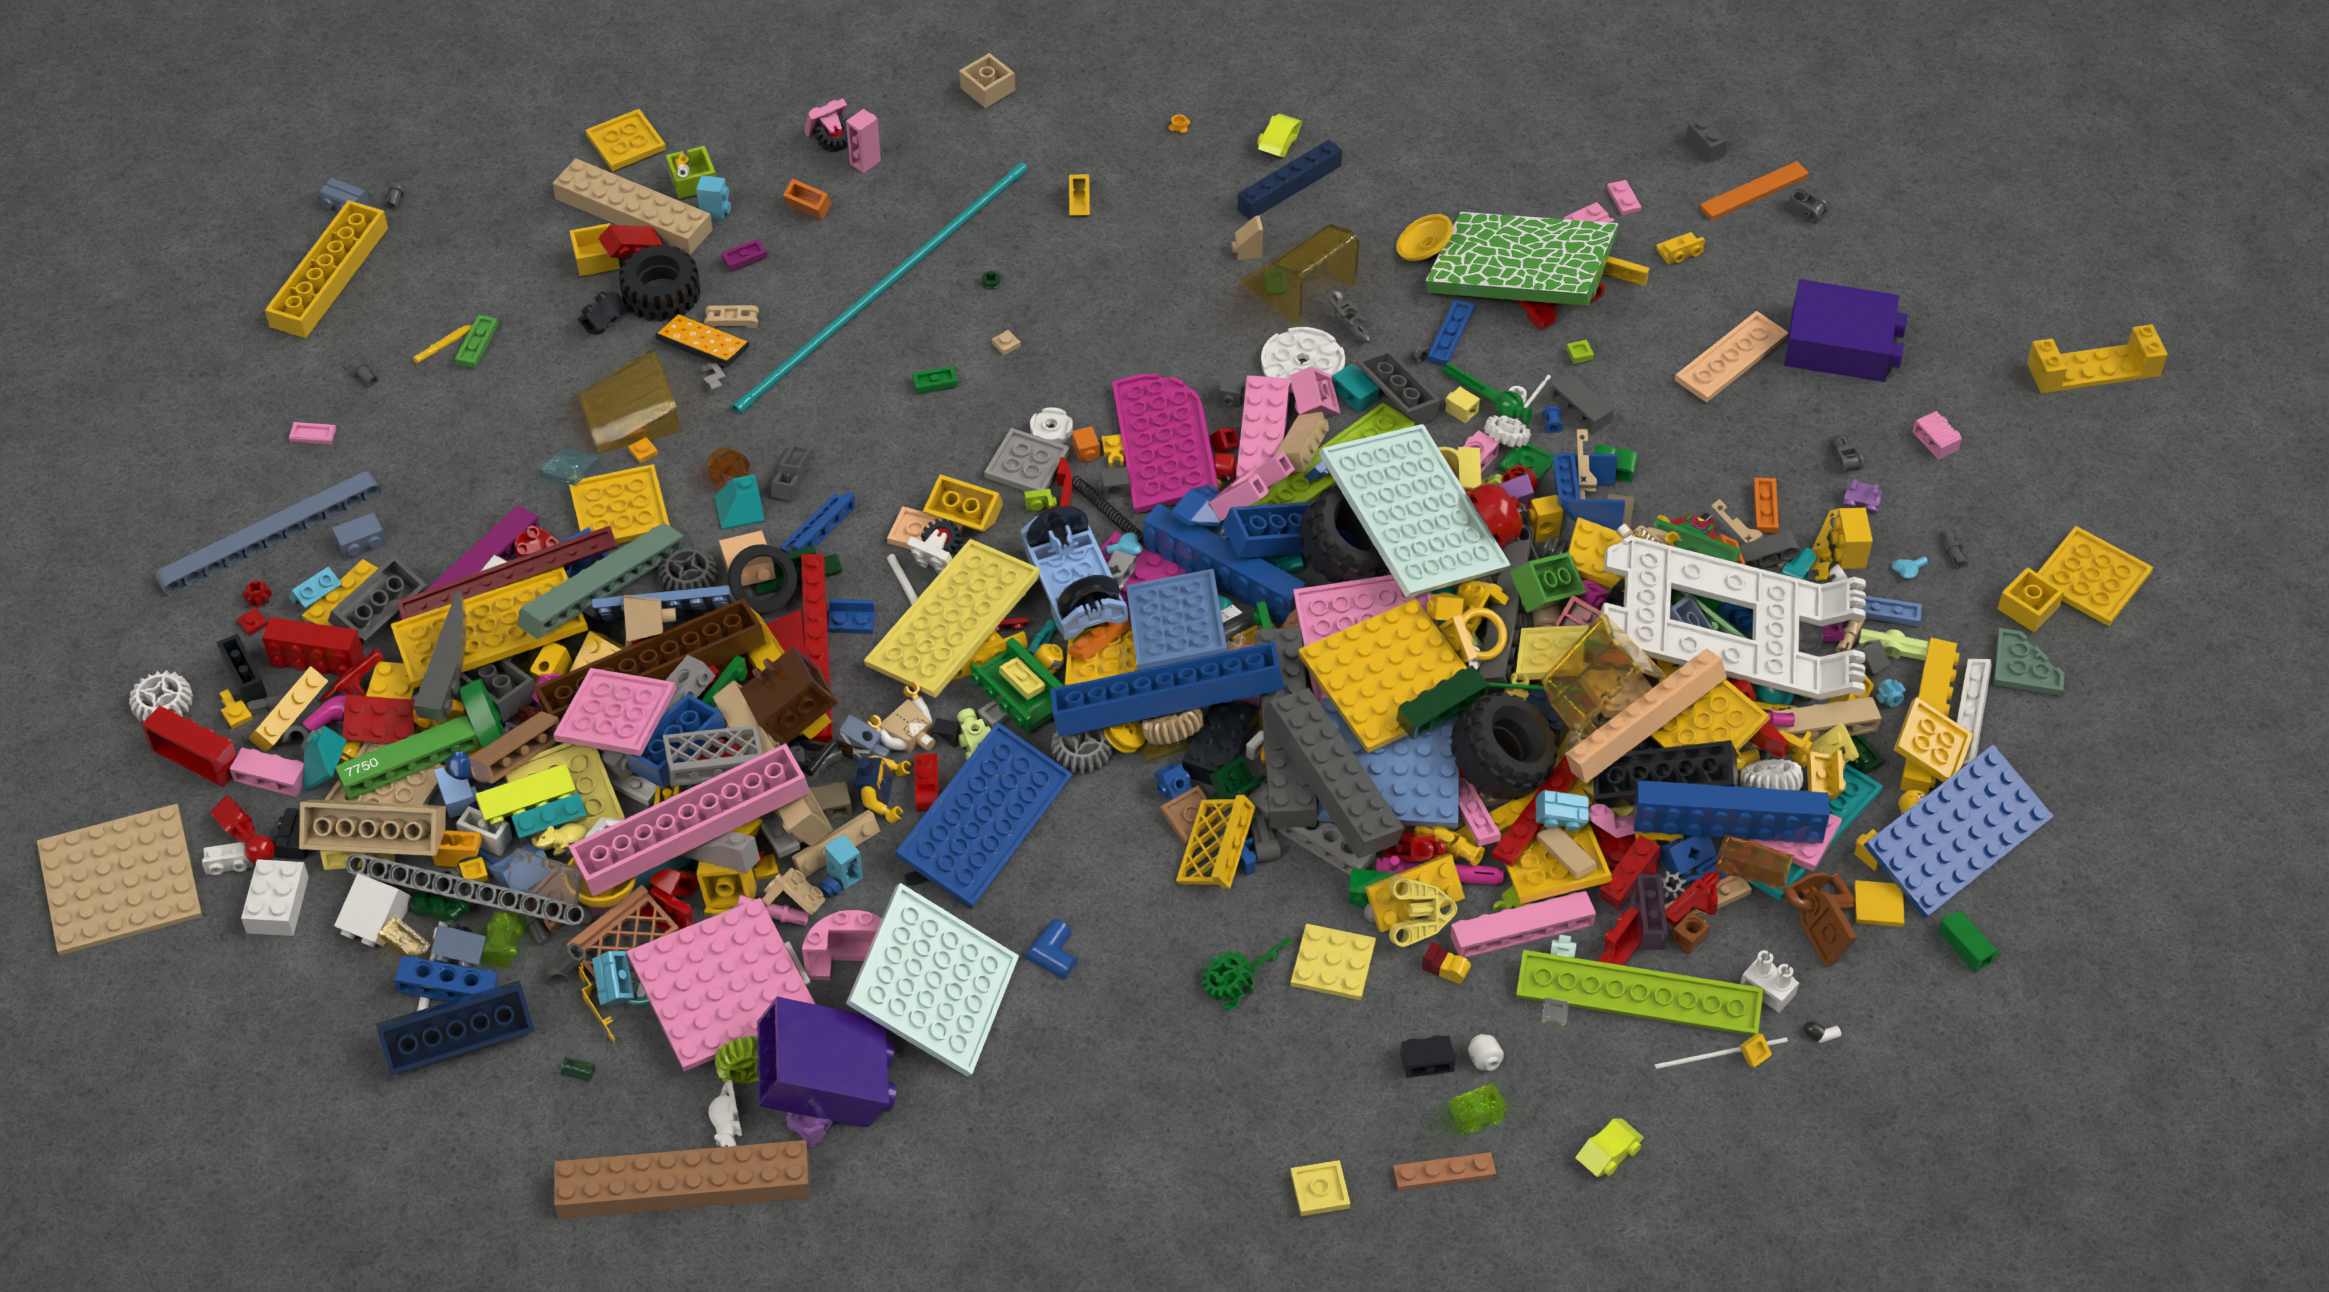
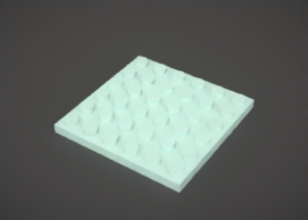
[846,883,1019,1077]

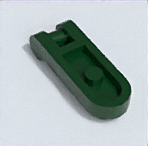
[408,891,470,925]

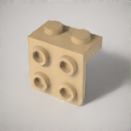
[761,867,825,915]

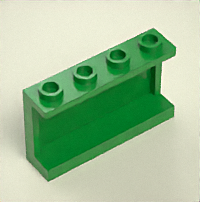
[970,637,1064,733]

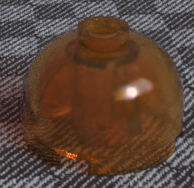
[706,446,750,490]

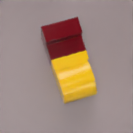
[1422,942,1471,984]

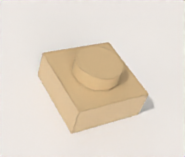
[992,330,1021,355]

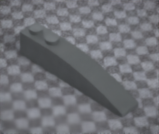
[414,591,466,722]

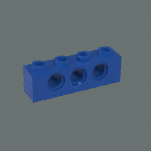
[395,955,498,1002]

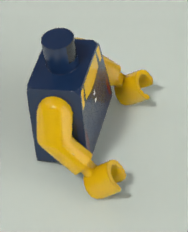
[855,755,911,824]

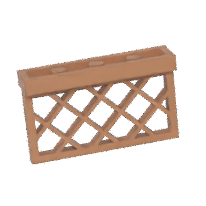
[567,885,679,980]

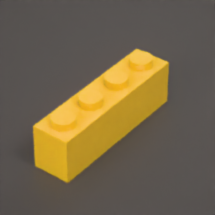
[248,666,328,752]

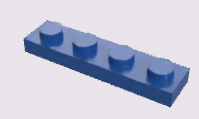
[1427,299,1475,366]

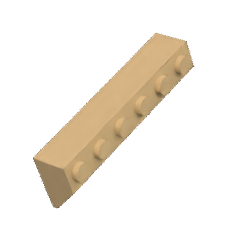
[299,800,446,856]

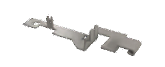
[701,363,726,390]

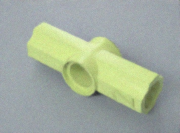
[1858,629,1929,661]

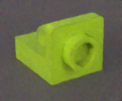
[1024,488,1057,511]

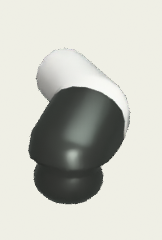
[1804,1021,1841,1043]

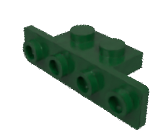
[754,545,843,596]

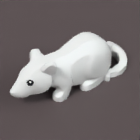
[708,1080,742,1147]

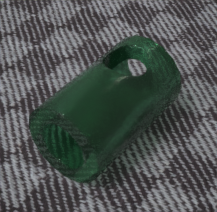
[561,1057,596,1082]

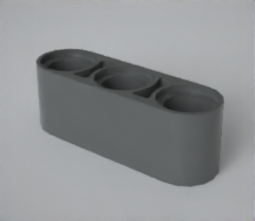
[1739,531,1800,569]

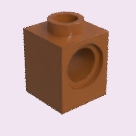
[1671,912,1710,955]

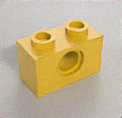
[1528,495,1563,543]

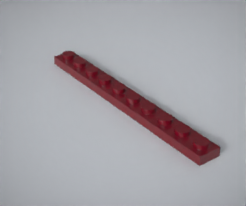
[397,526,618,620]

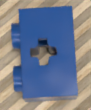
[1660,835,1717,877]

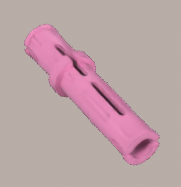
[737,895,809,927]

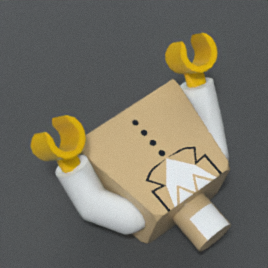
[866,681,935,753]

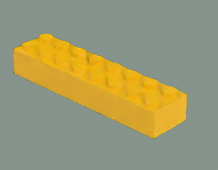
[265,200,388,338]

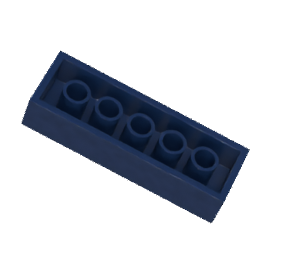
[376,980,534,1075]

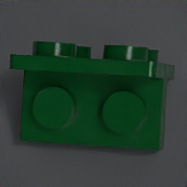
[1206,756,1266,800]

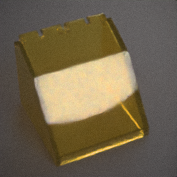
[1240,224,1360,327]
[1541,613,1667,738]

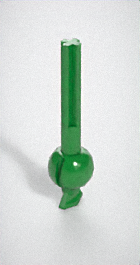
[1442,362,1533,426]

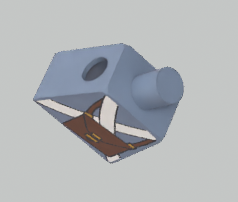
[837,714,890,762]

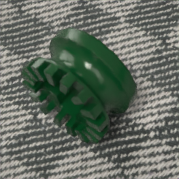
[982,271,1000,290]

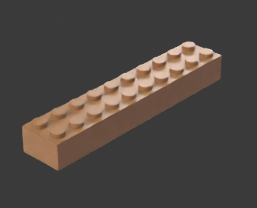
[554,1140,810,1219]

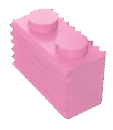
[1912,411,1962,460]

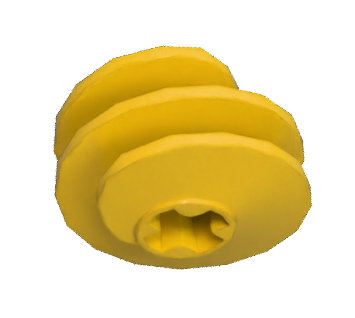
[1103,721,1146,753]

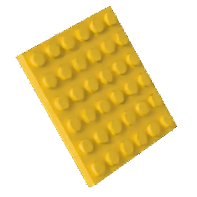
[1298,598,1467,753]

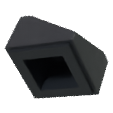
[932,718,959,748]

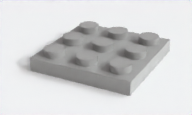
[984,428,1070,491]

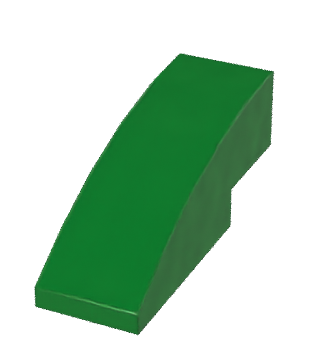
[459,678,506,748]

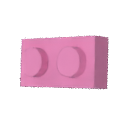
[1607,180,1641,216]

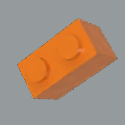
[783,179,832,220]

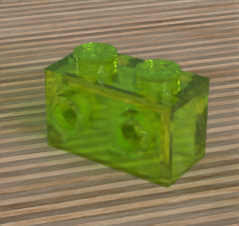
[482,911,524,968]
[1448,1082,1507,1135]

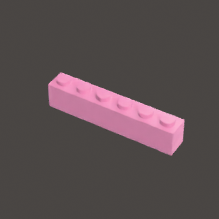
[1450,891,1596,958]

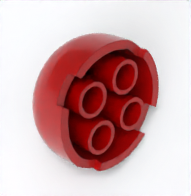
[1466,483,1523,549]

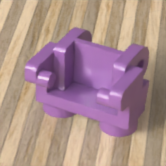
[1843,479,1882,513]
[786,1112,832,1147]

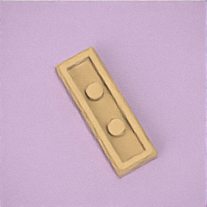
[1537,826,1597,879]

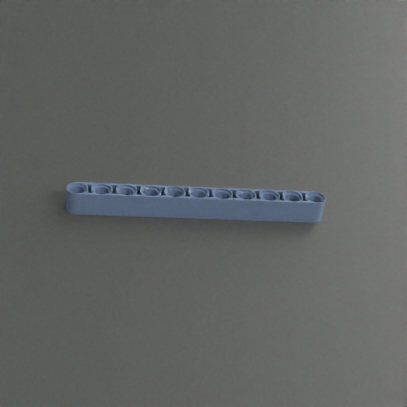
[155,472,382,596]

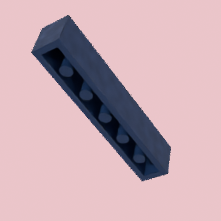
[1238,139,1342,220]

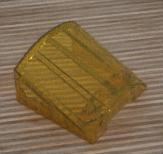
[575,349,680,455]

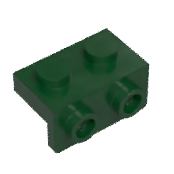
[1842,734,1885,775]

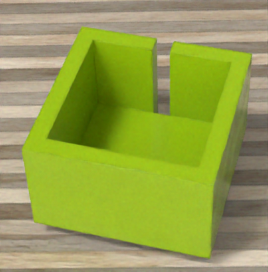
[666,146,716,199]

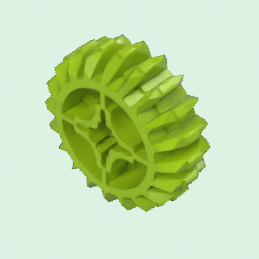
[715,1034,758,1085]

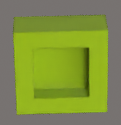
[1566,340,1594,364]

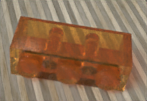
[1715,835,1794,890]

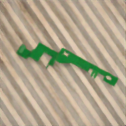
[1222,938,1294,1010]

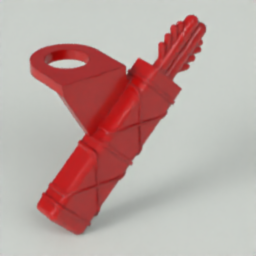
[321,649,383,701]
[1663,871,1720,926]

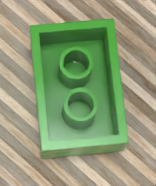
[1510,552,1587,613]

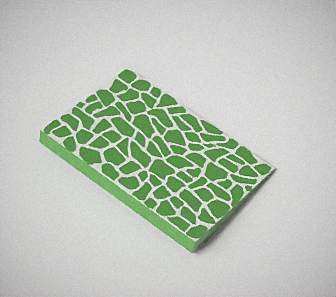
[1426,212,1619,306]

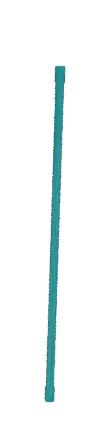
[731,162,1028,415]

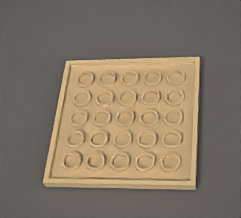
[37,804,202,956]

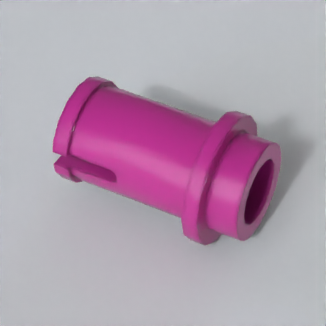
[1766,710,1795,727]

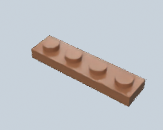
[1393,1152,1496,1191]

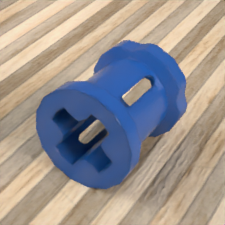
[1541,406,1563,433]

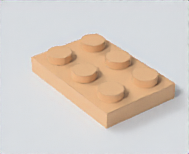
[887,506,964,549]

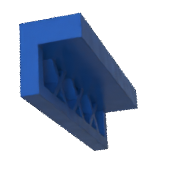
[780,491,856,553]

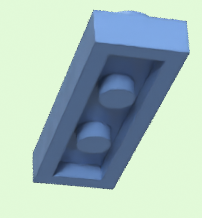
[1862,596,1922,627]

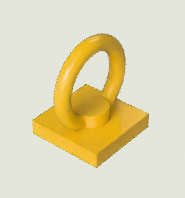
[1438,607,1507,664]

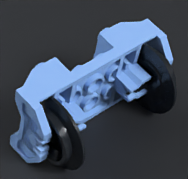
[1021,506,1128,640]

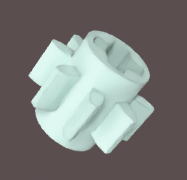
[1551,935,1576,958]

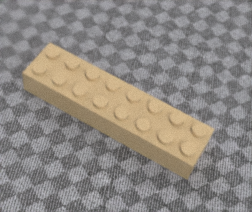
[553,158,713,255]
[713,681,833,847]

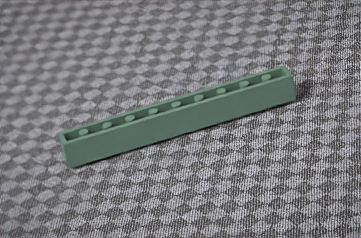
[517,522,684,639]

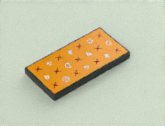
[655,314,749,367]

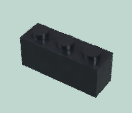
[216,634,268,705]

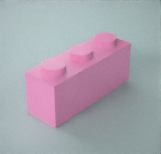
[846,109,881,173]
[230,748,304,797]

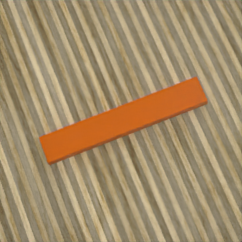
[1699,161,1809,221]

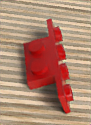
[636,886,694,933]
[1597,904,1661,966]

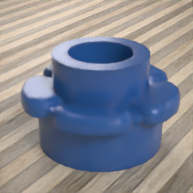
[820,876,842,897]

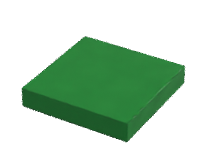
[1498,443,1555,485]

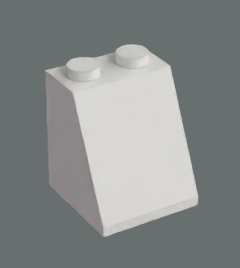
[334,874,412,948]

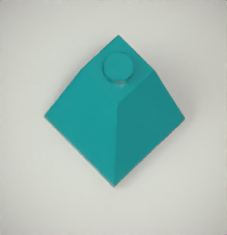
[714,474,765,530]
[303,726,347,791]

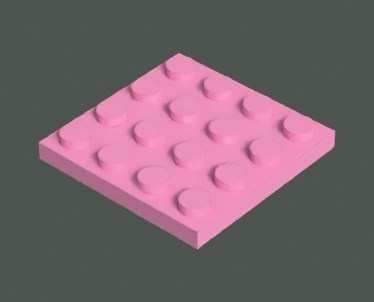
[554,668,677,756]

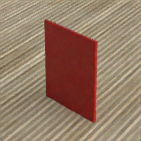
[743,609,806,680]

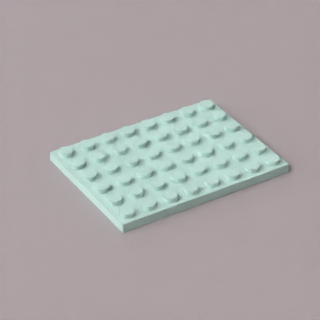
[1318,424,1511,598]

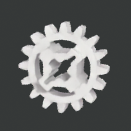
[1484,415,1531,447]

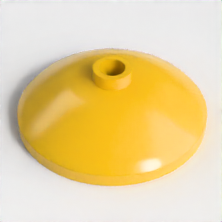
[1396,214,1453,261]

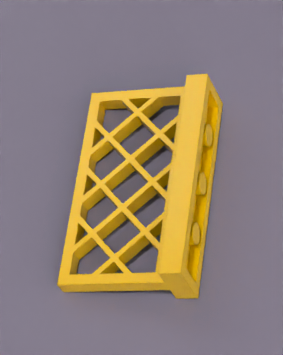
[1176,795,1255,889]

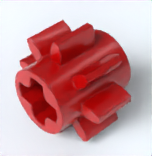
[243,580,272,608]

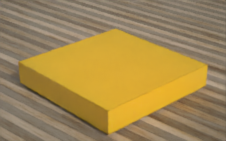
[1854,880,1904,927]

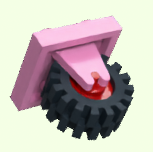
[804,99,848,152]

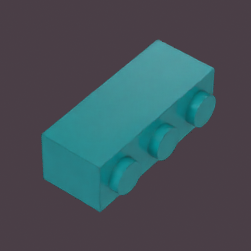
[511,793,587,842]

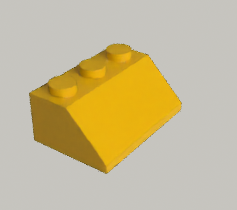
[923,474,1003,532]

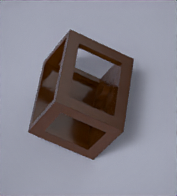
[740,646,838,744]

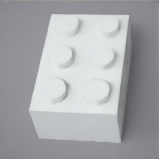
[241,860,309,936]

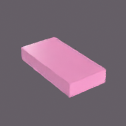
[289,422,336,445]

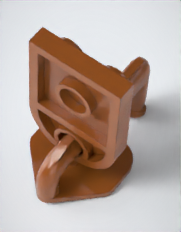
[1783,872,1857,967]

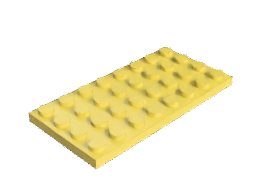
[864,539,1041,698]

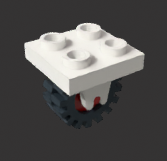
[907,518,963,574]

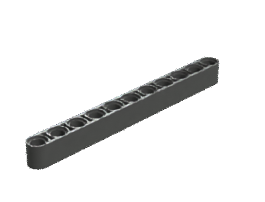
[346,854,592,927]

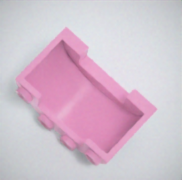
[802,910,882,980]

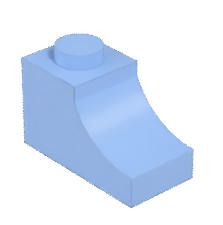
[434,767,477,818]

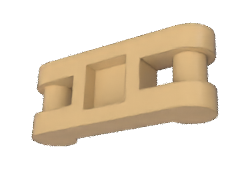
[704,305,759,328]

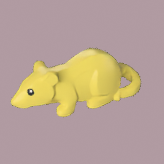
[536,822,588,856]

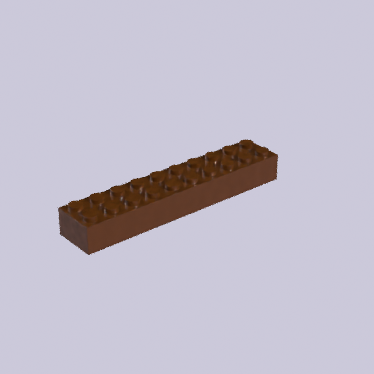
[534,598,766,722]

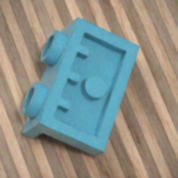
[289,566,341,608]

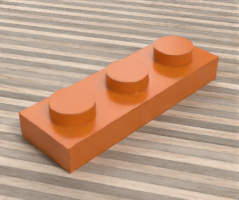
[1753,478,1779,533]
[1068,619,1132,662]

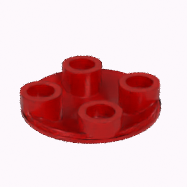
[514,526,558,558]

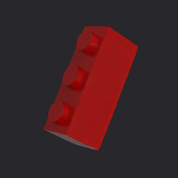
[598,225,663,258]
[1600,835,1660,911]

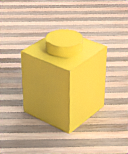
[1445,387,1480,424]

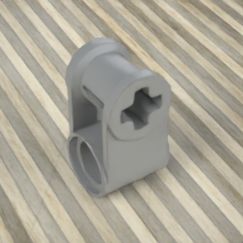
[1107,549,1138,590]

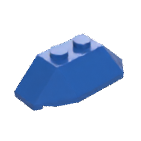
[1170,484,1225,526]

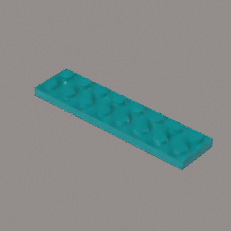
[1740,764,1883,901]

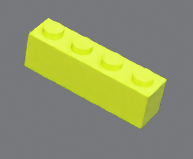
[476,763,575,825]

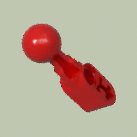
[210,795,275,864]

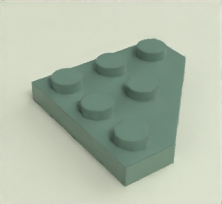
[1993,628,2064,696]

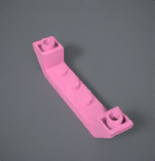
[1588,804,1638,838]

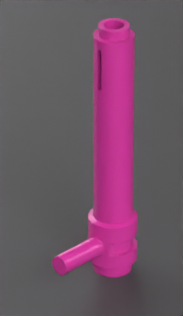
[1375,856,1504,886]

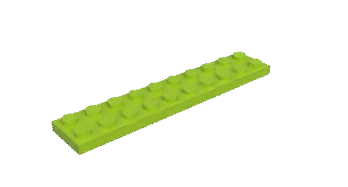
[1249,403,1415,506]
[1516,950,1764,1036]

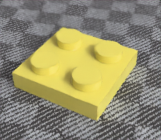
[1290,1160,1350,1216]

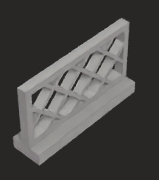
[663,725,764,787]

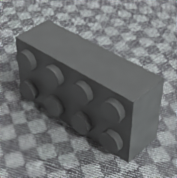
[328,555,426,648]
[459,658,535,723]

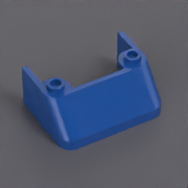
[1552,453,1625,531]

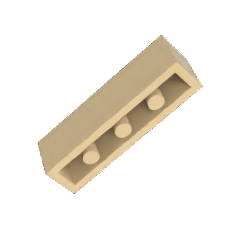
[1275,412,1329,473]

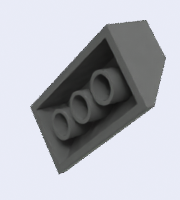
[1356,349,1441,425]

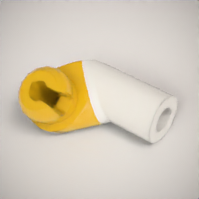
[675,153,689,178]

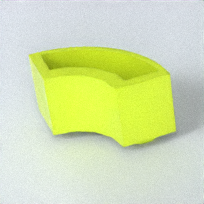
[1258,114,1302,157]
[1575,1119,1644,1177]

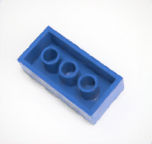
[625,694,726,789]

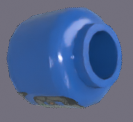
[445,752,474,785]

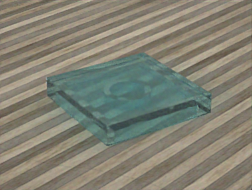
[539,448,600,486]

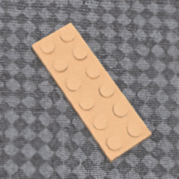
[1675,311,1789,403]

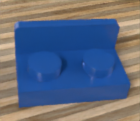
[828,599,875,634]

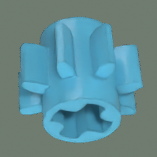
[1876,679,1906,707]

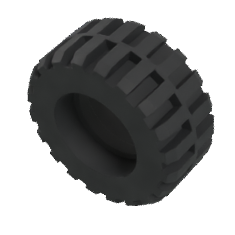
[619,245,701,322]

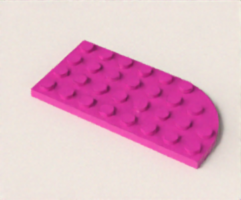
[1112,374,1220,514]

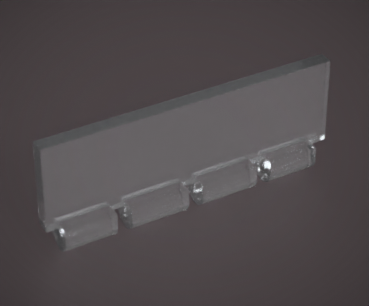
[508,848,581,907]

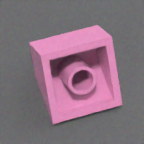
[1290,366,1341,417]

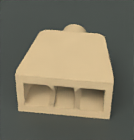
[623,595,676,641]

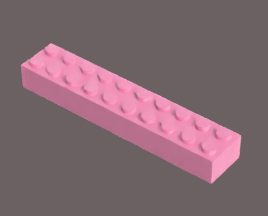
[569,743,810,896]

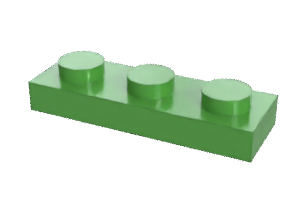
[455,315,499,369]

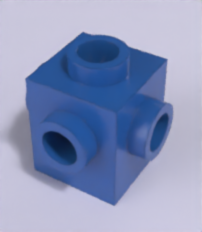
[1153,763,1192,799]

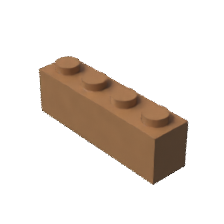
[469,711,560,783]

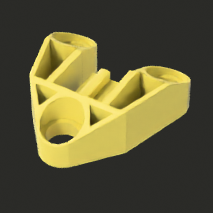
[1389,876,1457,947]

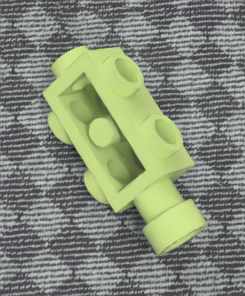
[957,708,991,760]

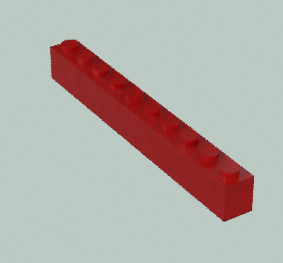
[801,554,833,751]

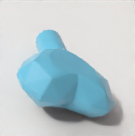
[1105,532,1143,555]
[1891,557,1928,579]

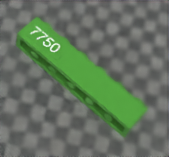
[335,715,479,800]

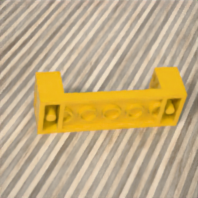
[2027,324,2168,393]

